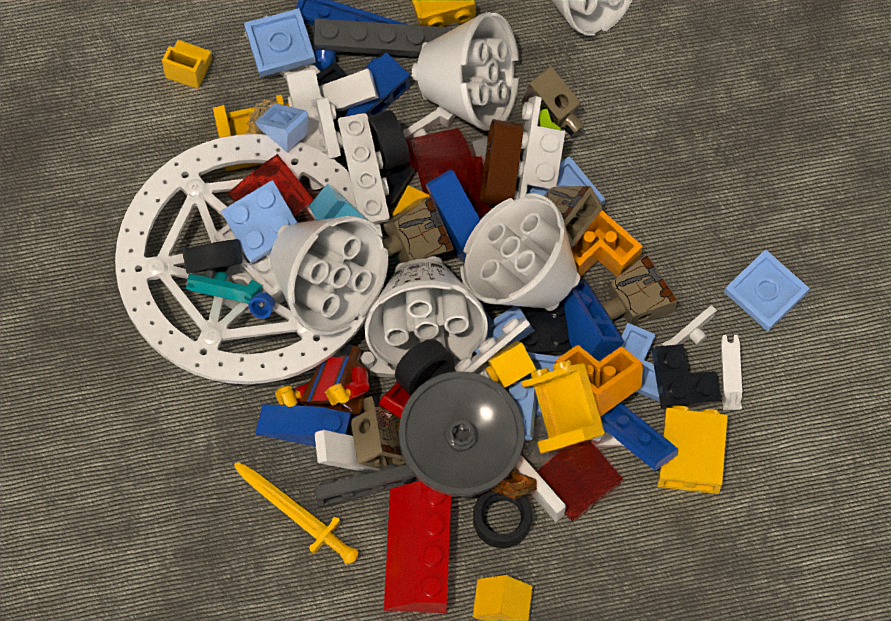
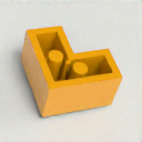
[571,210,643,277]
[555,345,643,417]

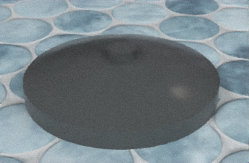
[399,371,524,497]

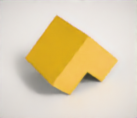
[162,40,213,89]
[473,575,533,621]

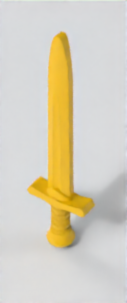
[234,462,358,564]

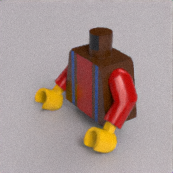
[275,344,370,415]

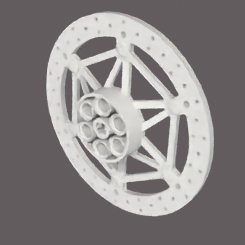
[115,134,383,384]

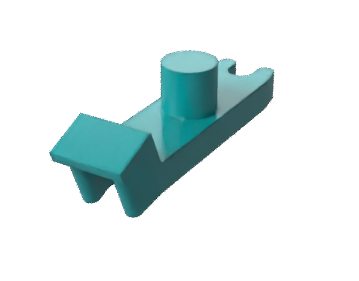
[186,272,263,305]

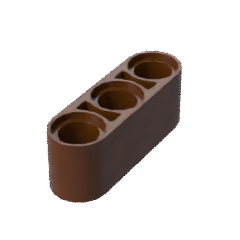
[480,119,523,205]

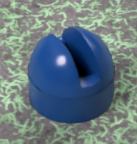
[313,50,336,71]
[248,292,275,319]

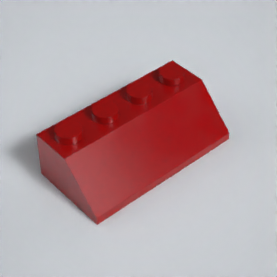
[384,481,451,613]

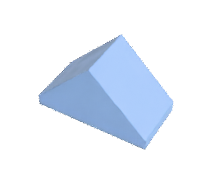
[255,103,308,153]

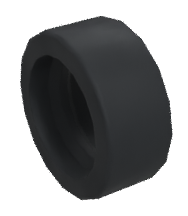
[368,110,410,169]
[182,239,243,274]
[395,339,455,396]
[473,486,532,548]

